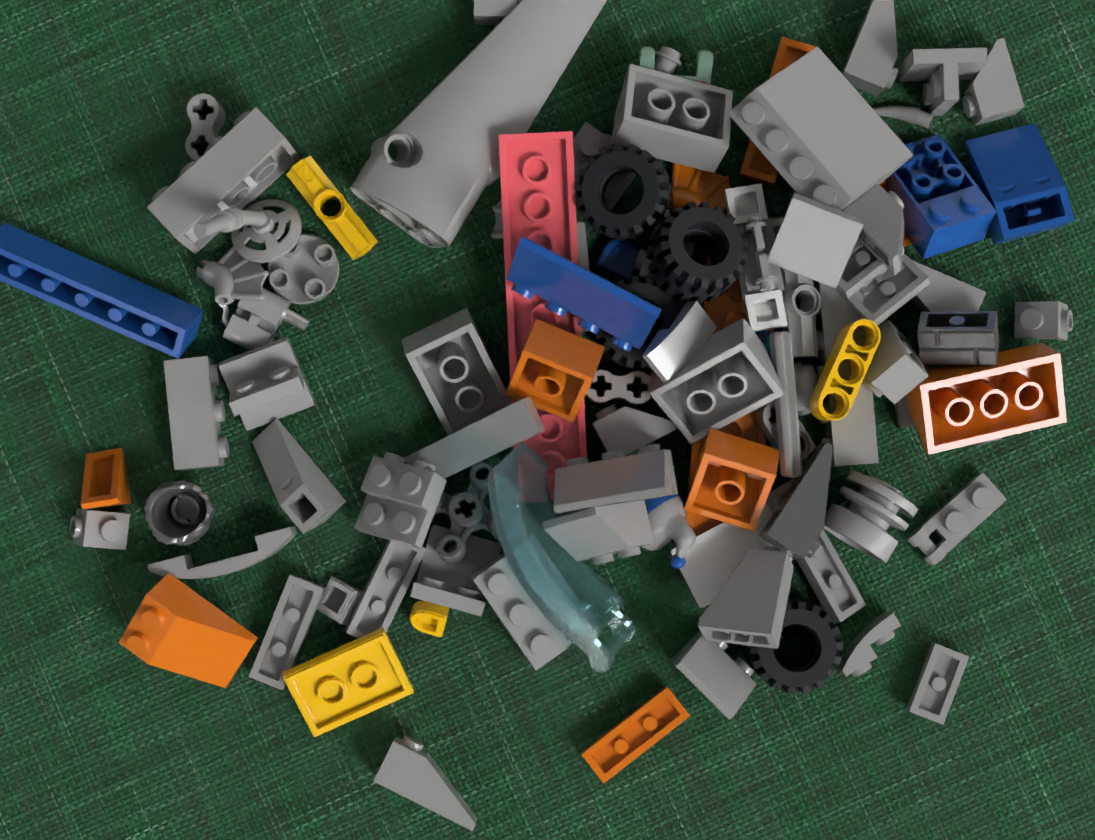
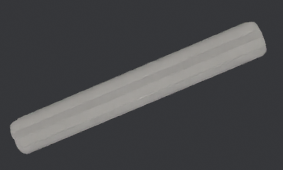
[769,331,803,477]

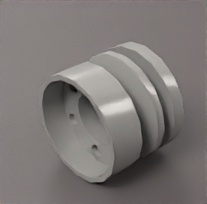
[824,470,918,564]

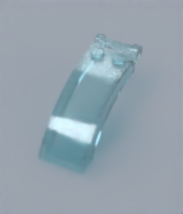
[488,442,636,673]

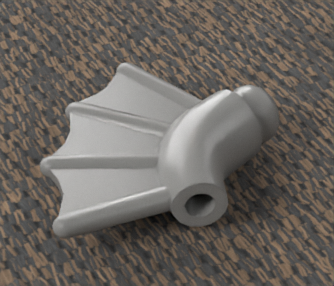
[196,243,269,305]

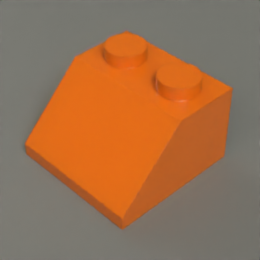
[505,319,605,422]
[684,428,780,531]

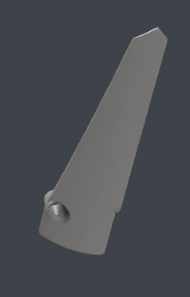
[350,0,607,248]

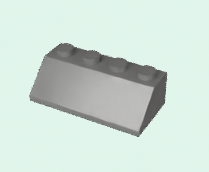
[147,107,301,254]

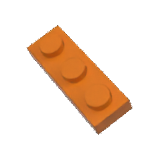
[581,685,690,784]

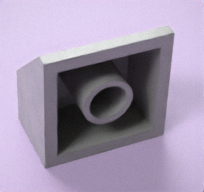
[542,500,654,565]
[671,630,756,720]

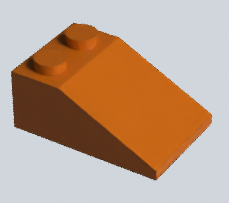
[118,573,258,688]

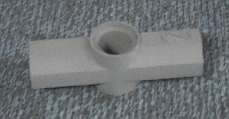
[781,268,821,359]

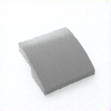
[836,240,930,326]

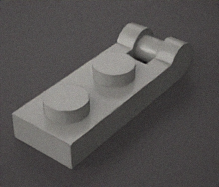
[907,472,1007,567]

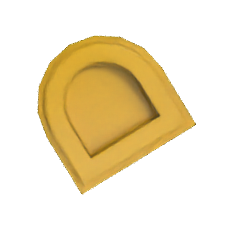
[409,600,449,637]

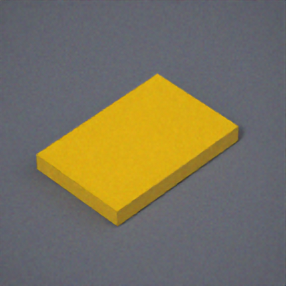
[283,627,414,737]

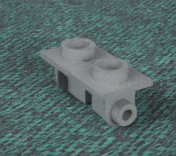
[735,216,785,295]

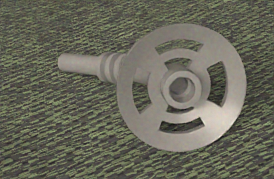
[193,199,302,263]

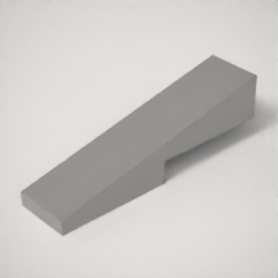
[405,397,546,479]

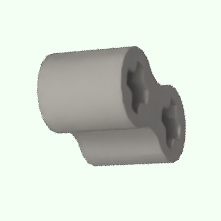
[185,93,226,161]
[586,370,651,406]

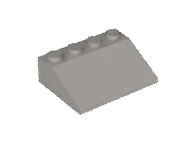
[728,46,913,211]

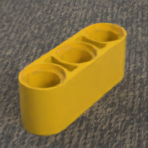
[809,319,881,421]

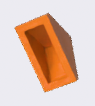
[81,448,131,509]

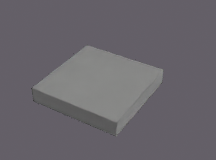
[767,193,865,288]

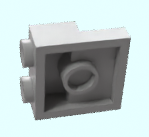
[354,452,447,549]

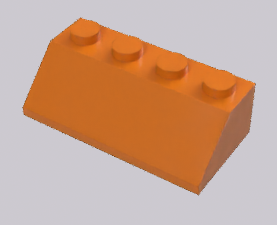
[907,343,1067,455]

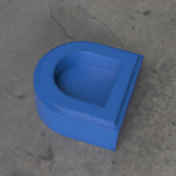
[596,238,638,280]

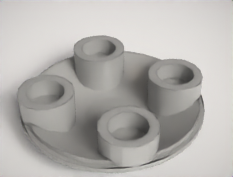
[267,233,340,305]

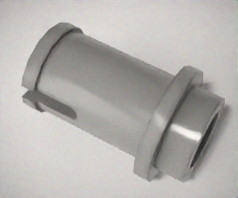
[654,46,682,74]

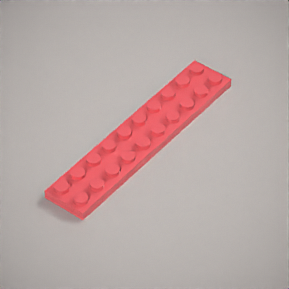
[498,131,587,502]

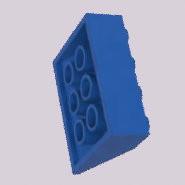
[507,237,661,352]

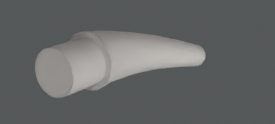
[873,105,934,129]

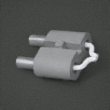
[219,287,310,351]

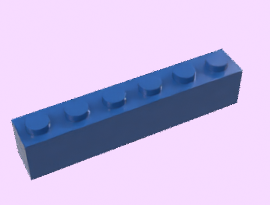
[0,223,204,359]

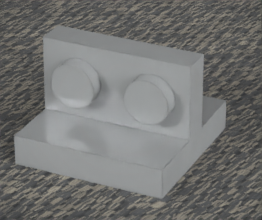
[898,48,988,116]
[219,337,315,431]

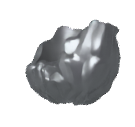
[144,480,215,546]

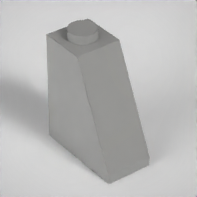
[698,546,794,649]

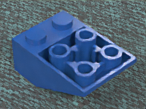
[965,123,1075,245]
[886,134,996,259]

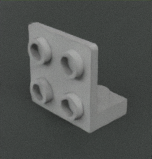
[410,525,502,616]

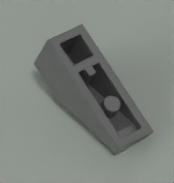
[759,442,833,560]

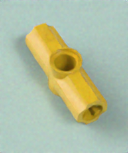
[286,155,378,261]

